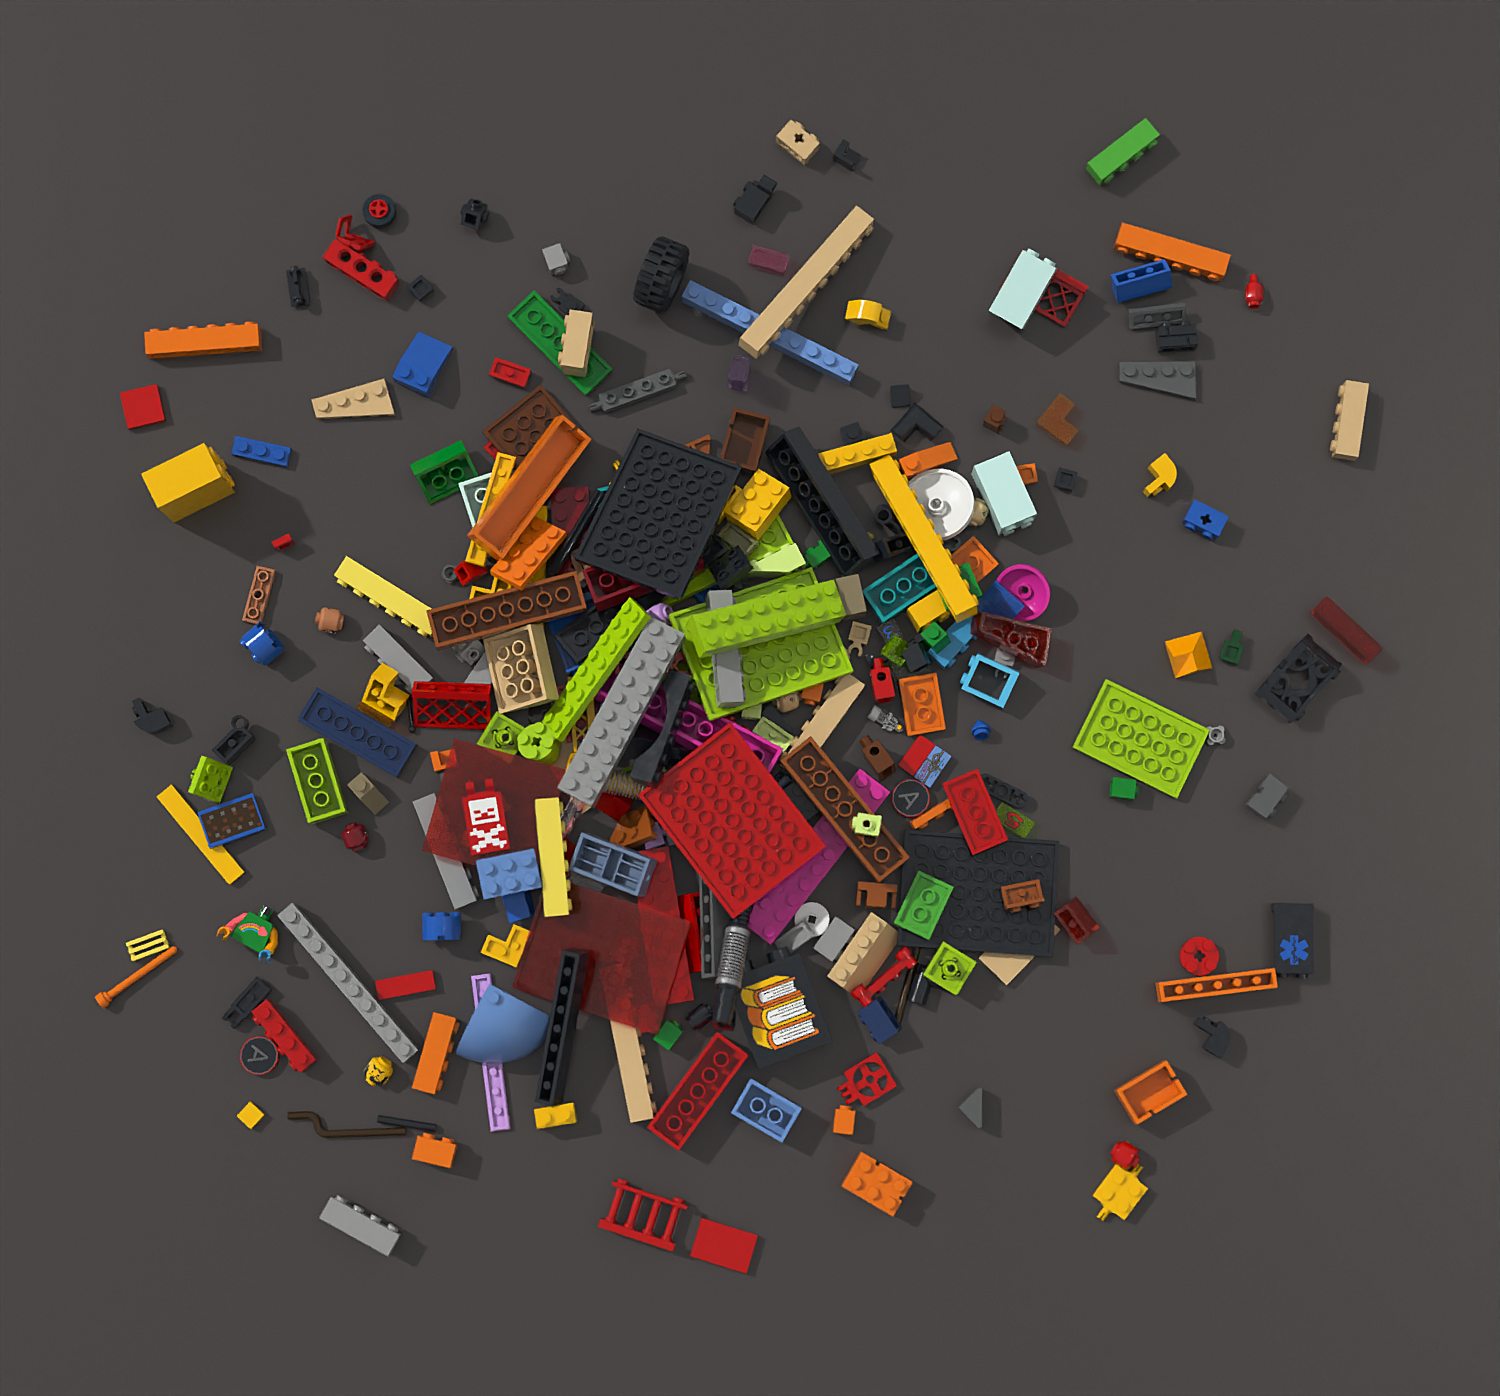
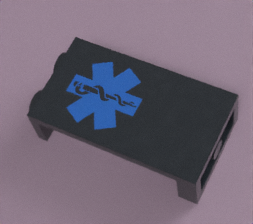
[1271,903,1314,978]

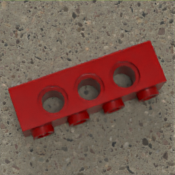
[323,239,400,302]

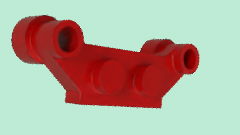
[850,946,917,1007]

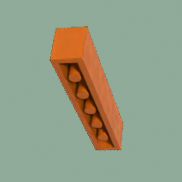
[1113,222,1231,281]
[144,322,262,359]
[1155,968,1278,1002]

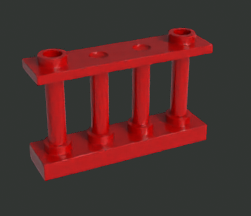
[598,1178,688,1252]

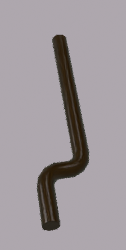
[895,947,921,1025]
[287,1111,406,1138]

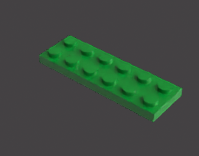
[507,291,613,396]

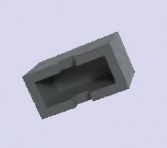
[1244,774,1289,820]

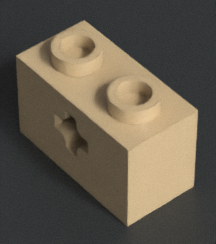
[776,120,819,165]

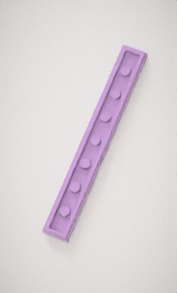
[471,974,511,1132]

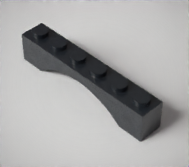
[630,669,696,788]

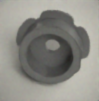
[441,565,458,583]

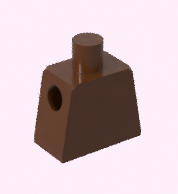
[859,735,896,782]

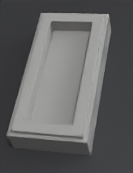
[773,919,816,953]

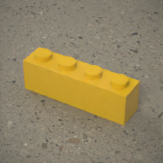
[818,433,897,474]

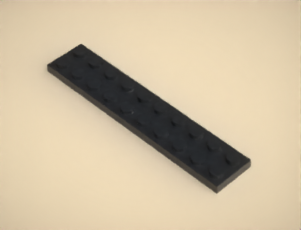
[554,531,729,665]

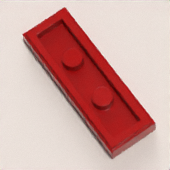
[375,970,436,1000]

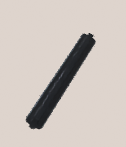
[549,490,605,575]

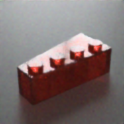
[970,612,1052,669]

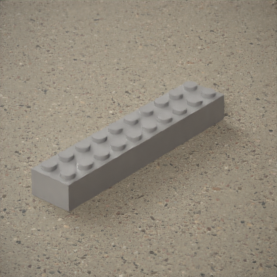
[557,617,686,809]

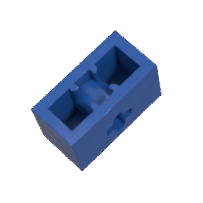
[1182,499,1229,540]

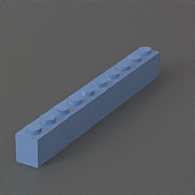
[682,280,859,386]

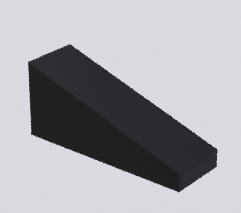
[761,702,794,735]

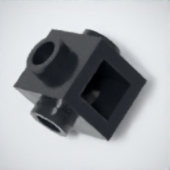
[460,198,489,230]

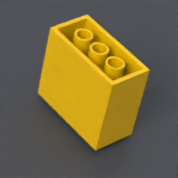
[141,443,236,523]

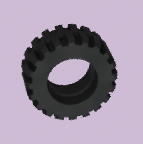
[633,236,690,313]

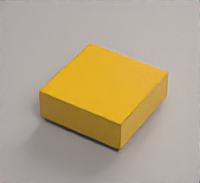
[237,1101,265,1129]

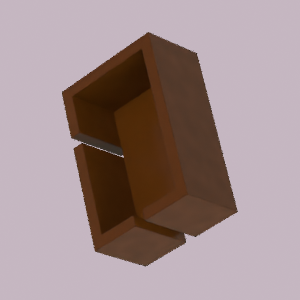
[720,407,770,475]

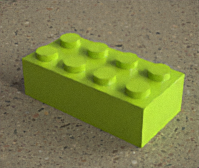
[286,738,348,825]

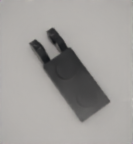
[222,976,272,1029]

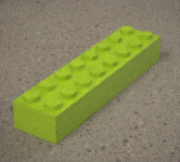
[687,580,846,658]

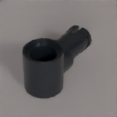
[875,504,905,534]

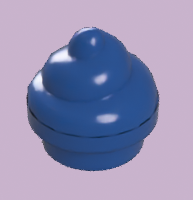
[971,720,991,740]

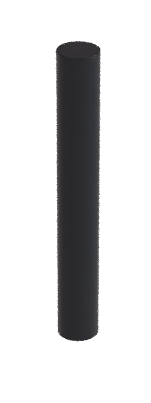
[377,1115,436,1132]

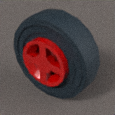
[362,193,396,228]

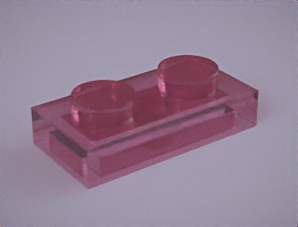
[748,245,789,274]

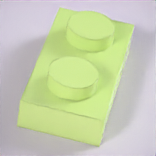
[752,717,794,754]

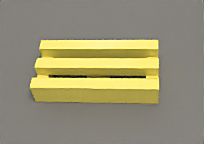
[126,930,170,961]

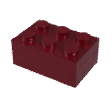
[550,486,591,549]

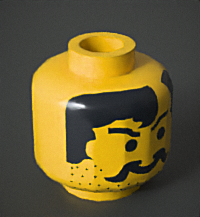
[364,1056,393,1086]

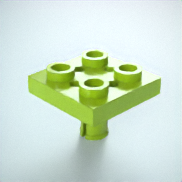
[477,711,525,764]
[188,756,233,804]
[923,942,977,996]

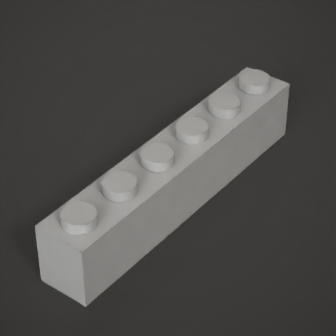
[705,590,746,708]
[413,793,480,910]

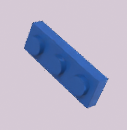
[231,436,292,467]

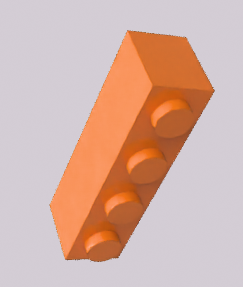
[412,1012,460,1094]

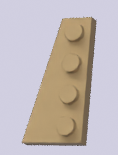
[311,379,395,419]

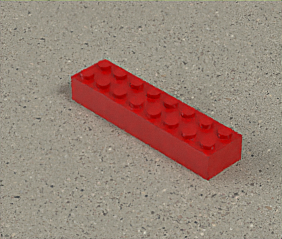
[637,846,694,1007]

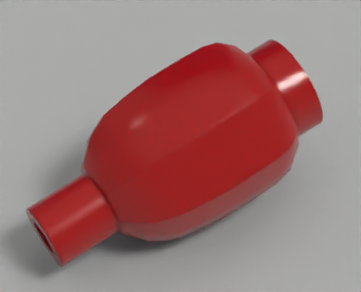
[1245,274,1263,309]

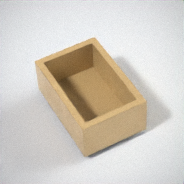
[558,310,595,378]

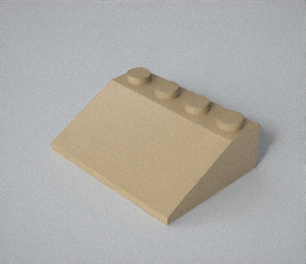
[483,624,559,714]

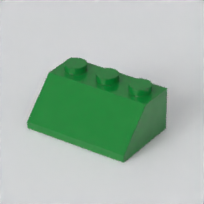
[410,440,479,504]

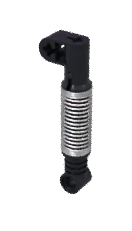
[712,904,754,1031]

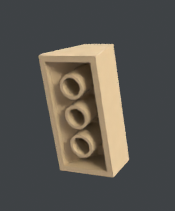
[827,912,898,993]

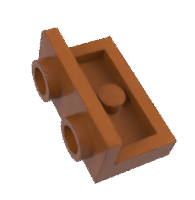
[1000,879,1045,913]

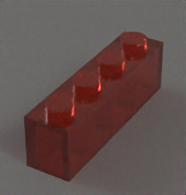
[1309,596,1383,665]

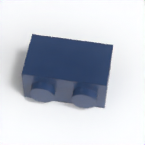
[858,996,902,1044]

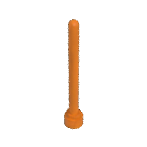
[95,946,177,1009]

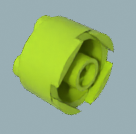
[517,722,561,767]

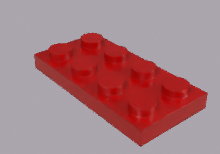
[942,768,1008,855]

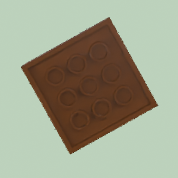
[482,385,589,471]

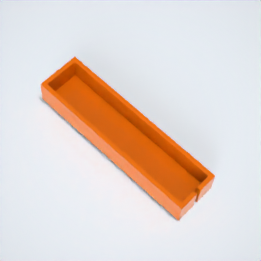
[467,415,591,560]

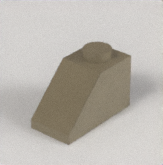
[347,772,390,815]

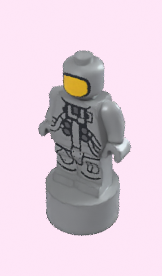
[867,705,903,732]

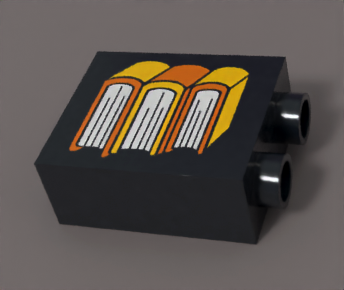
[735,946,832,1069]

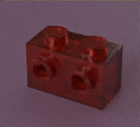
[1054,896,1100,944]

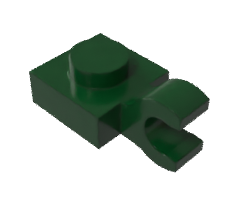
[1219,629,1244,665]

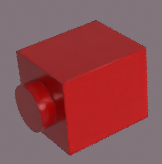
[453,560,488,586]

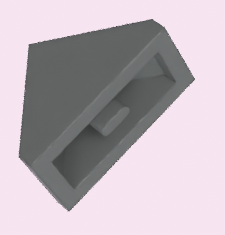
[957,1088,982,1128]

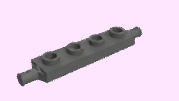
[589,369,687,413]

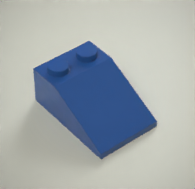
[392,332,453,398]

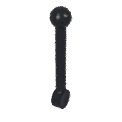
[407,693,416,733]

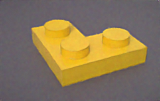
[481,924,532,968]

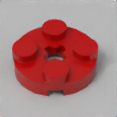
[1179,937,1219,976]

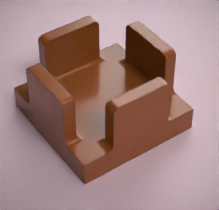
[856,882,897,909]

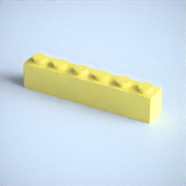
[334,556,433,638]
[534,797,572,917]

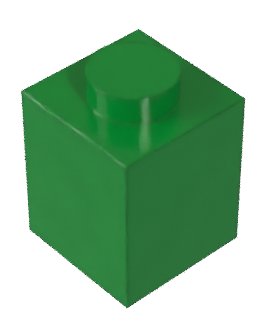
[921,621,951,654]
[1109,777,1139,801]
[653,1020,683,1051]

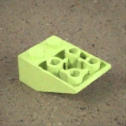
[746,543,806,578]

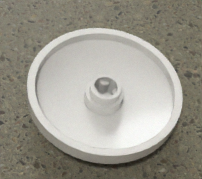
[908,469,975,541]

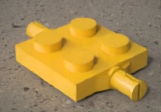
[1092,1164,1148,1221]

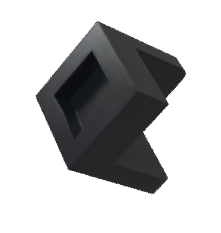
[833,139,861,171]

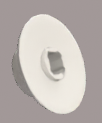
[795,902,829,937]

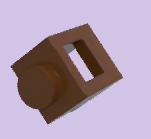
[982,405,1008,434]

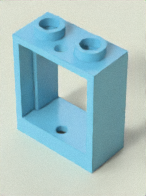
[960,653,1020,708]

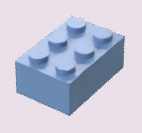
[476,849,542,900]
[731,1078,802,1142]

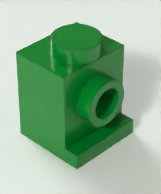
[803,540,832,571]

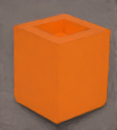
[430,749,459,773]

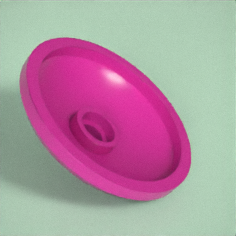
[997,564,1051,621]

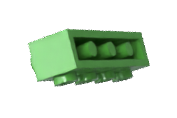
[1085,118,1160,186]

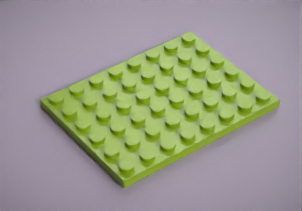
[668,567,853,722]

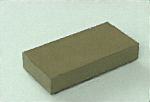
[717,521,759,558]

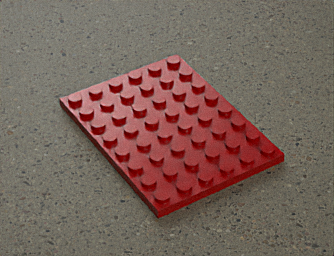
[638,722,827,919]

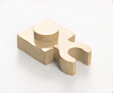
[848,621,872,657]

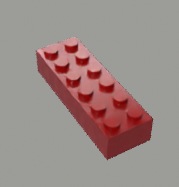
[647,1032,748,1151]

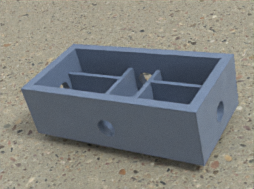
[569,832,658,896]

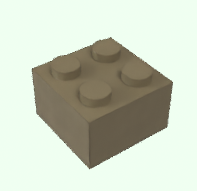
[835,574,867,622]

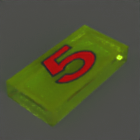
[996,802,1035,838]

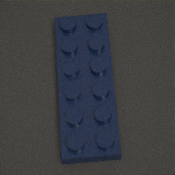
[298,687,416,778]

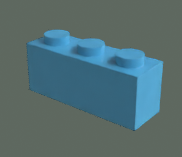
[928,616,983,670]

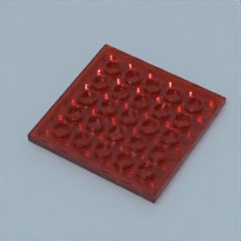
[422,738,566,869]

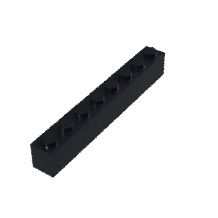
[535,947,590,1107]

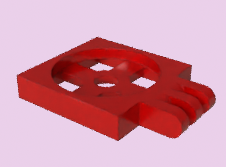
[837,1052,897,1106]

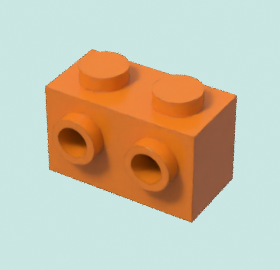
[412,1133,458,1168]

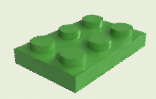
[893,870,954,940]

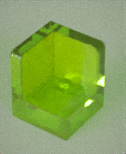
[881,633,909,667]

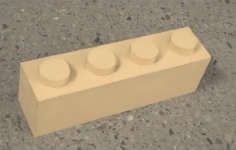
[1330,380,1369,461]

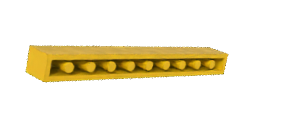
[869,454,979,623]

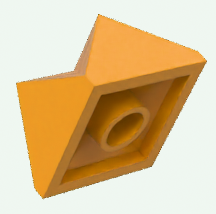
[1165,632,1212,678]

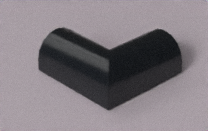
[890,402,944,443]
[907,963,949,1006]

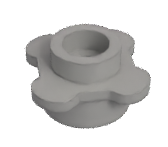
[1206,726,1226,745]

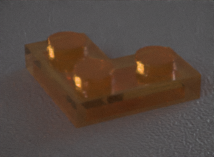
[1036,393,1079,446]

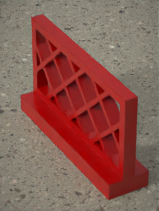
[1000,251,1088,327]
[412,681,491,729]

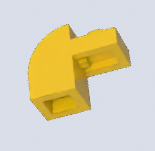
[845,300,891,330]
[1143,453,1177,497]

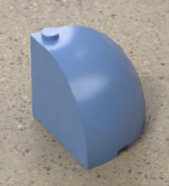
[456,984,550,1064]

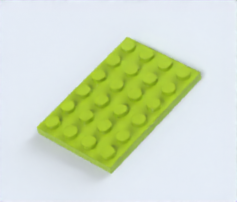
[1072,679,1210,799]

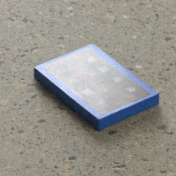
[197,793,266,849]

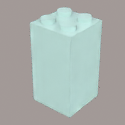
[989,249,1058,329]
[971,452,1037,536]

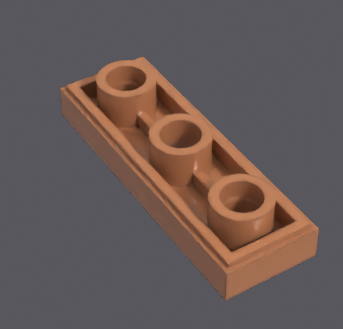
[242,566,276,624]

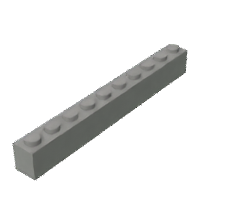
[277,903,420,1063]

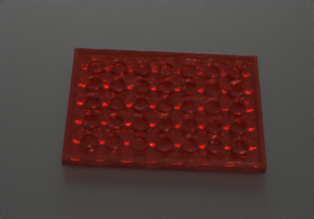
[512,883,692,1035]

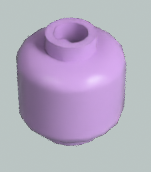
[646,603,674,626]

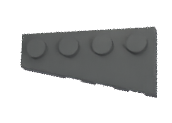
[1119,361,1196,400]

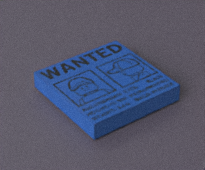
[977,580,1025,634]

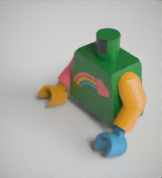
[216,906,278,964]

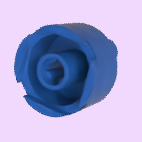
[240,621,285,666]
[422,912,461,940]

